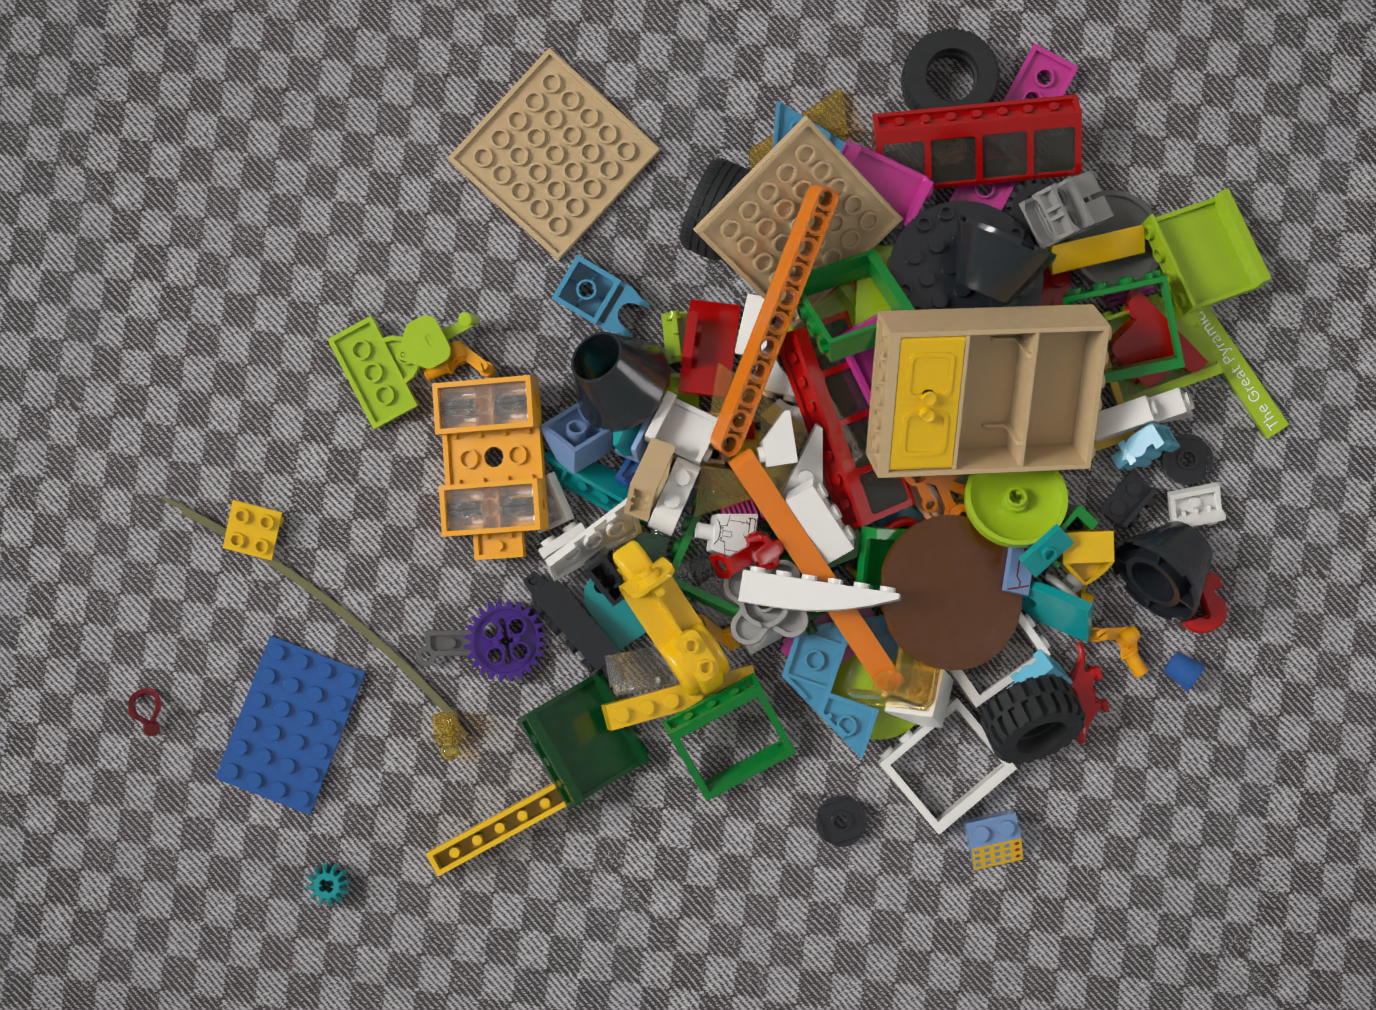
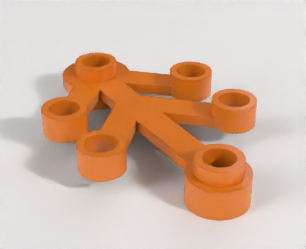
[904,474,966,516]

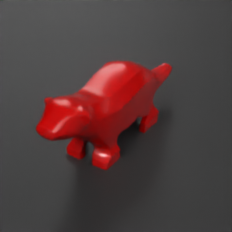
[1069,641,1110,744]

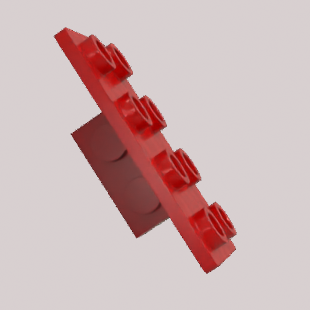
[678,299,740,399]

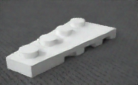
[545,498,643,581]

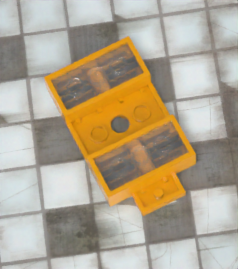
[432,375,549,560]

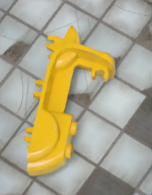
[613,540,730,696]

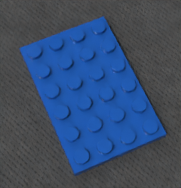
[215,635,366,815]

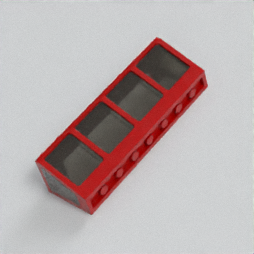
[872,94,1082,189]
[779,310,916,529]

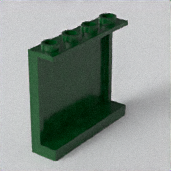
[518,674,651,808]

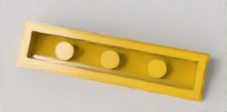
[1046,225,1145,275]

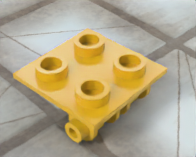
[223,499,284,561]

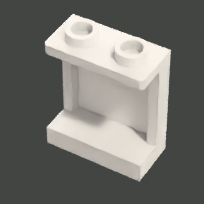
[645,390,719,466]

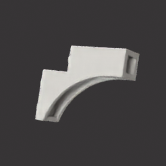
[735,294,797,404]
[1094,388,1195,442]

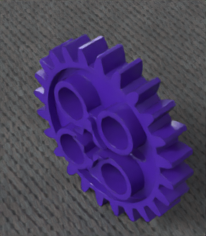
[463,600,546,682]

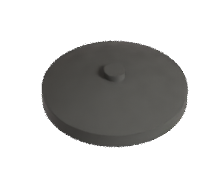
[1064,190,1159,286]

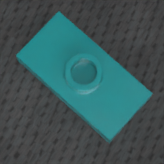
[1018,524,1074,578]

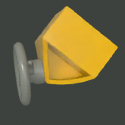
[1045,529,1115,598]

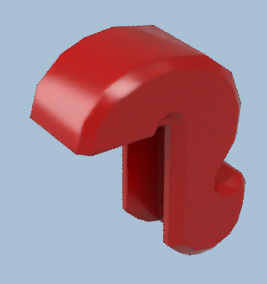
[1179,572,1227,634]

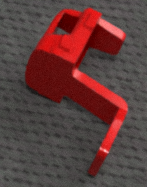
[710,531,784,579]

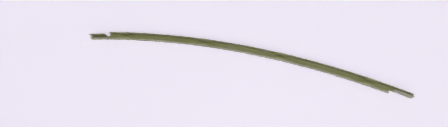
[161,496,469,737]

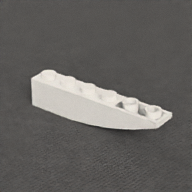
[738,566,901,612]

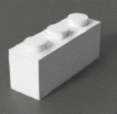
[786,478,856,564]

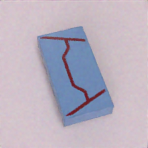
[1002,547,1032,596]

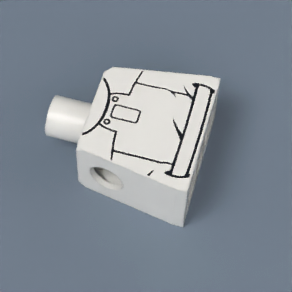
[695,514,758,557]

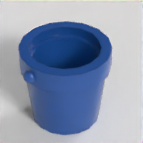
[1163,651,1205,692]

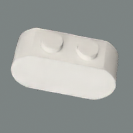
[648,457,701,536]

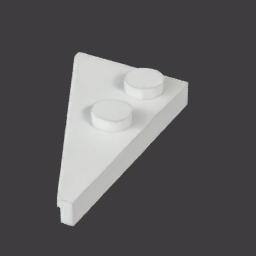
[780,423,823,512]

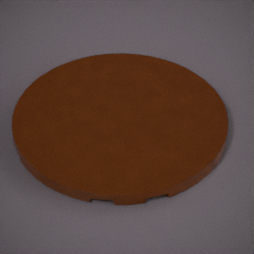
[879,515,1022,671]

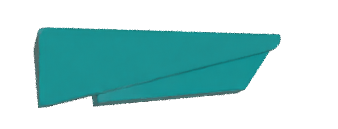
[544,449,655,526]

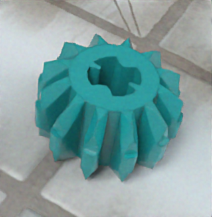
[306,862,351,906]

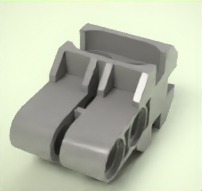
[1019,170,1114,249]

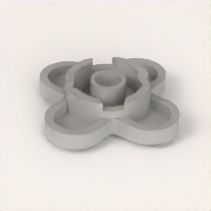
[723,560,809,645]

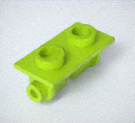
[661,311,687,364]

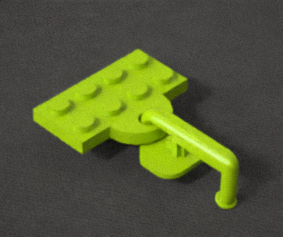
[327,312,480,429]

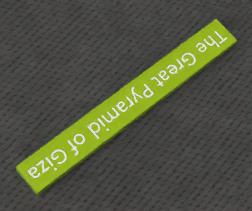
[1156,267,1289,439]

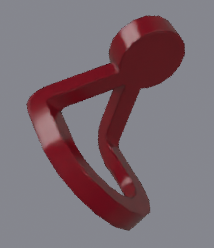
[128,688,161,736]

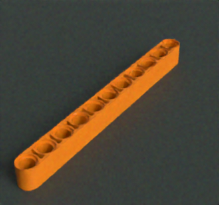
[710,184,838,457]
[728,448,905,696]

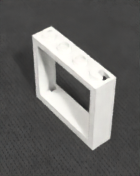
[948,612,1051,707]
[878,696,1017,834]

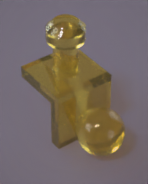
[432,711,463,761]

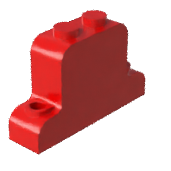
[1107,288,1208,387]

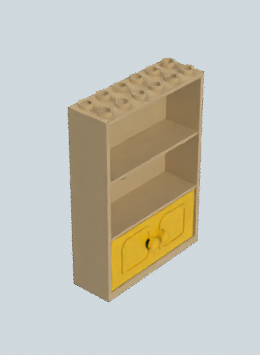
[866,304,1112,478]

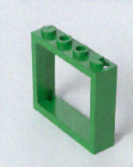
[797,249,915,362]
[1062,270,1185,384]
[670,489,779,618]
[662,673,796,801]

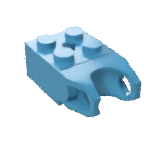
[551,254,650,337]

